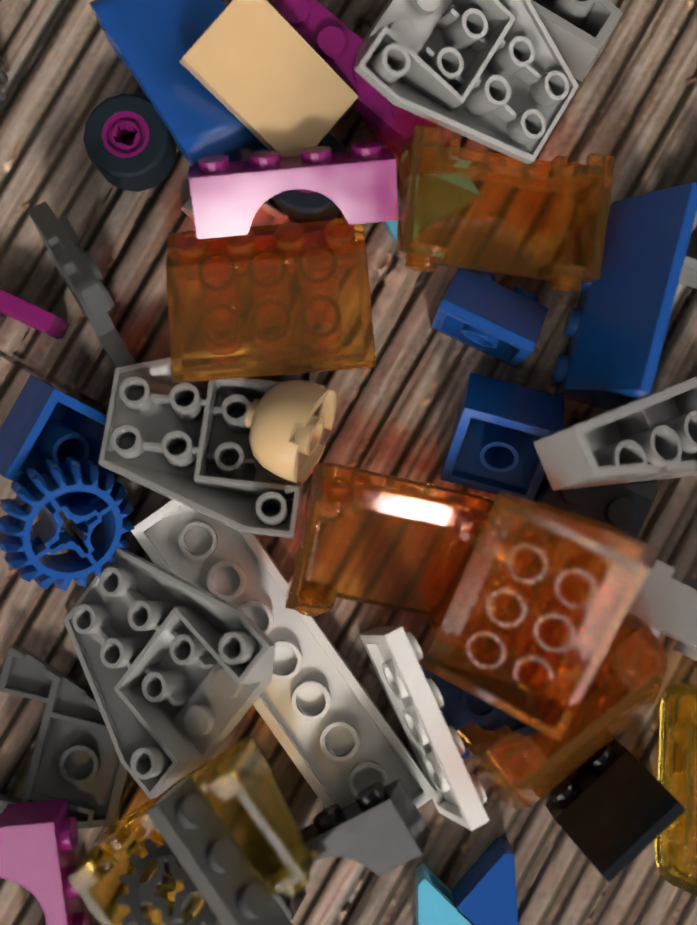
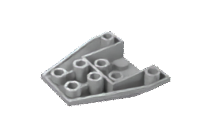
[354,0,579,164]
[98,338,319,539]
[64,548,275,800]

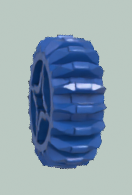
[0,457,135,591]

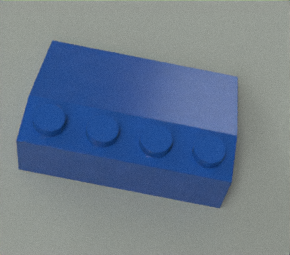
[551,182,697,410]

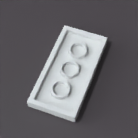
[360,626,490,831]

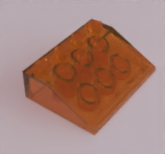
[166,219,376,383]
[422,492,658,742]

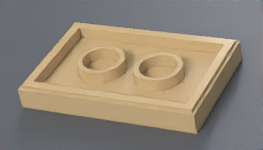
[180,0,359,157]

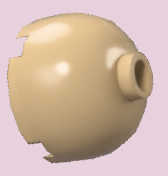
[245,379,337,483]

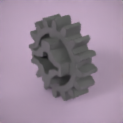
[117,838,222,925]

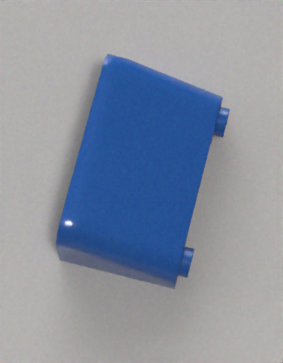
[89,0,270,165]

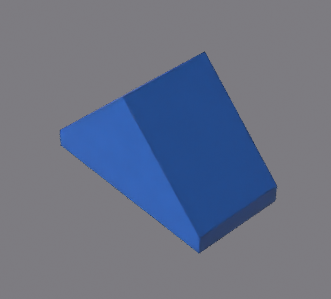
[451,837,518,925]

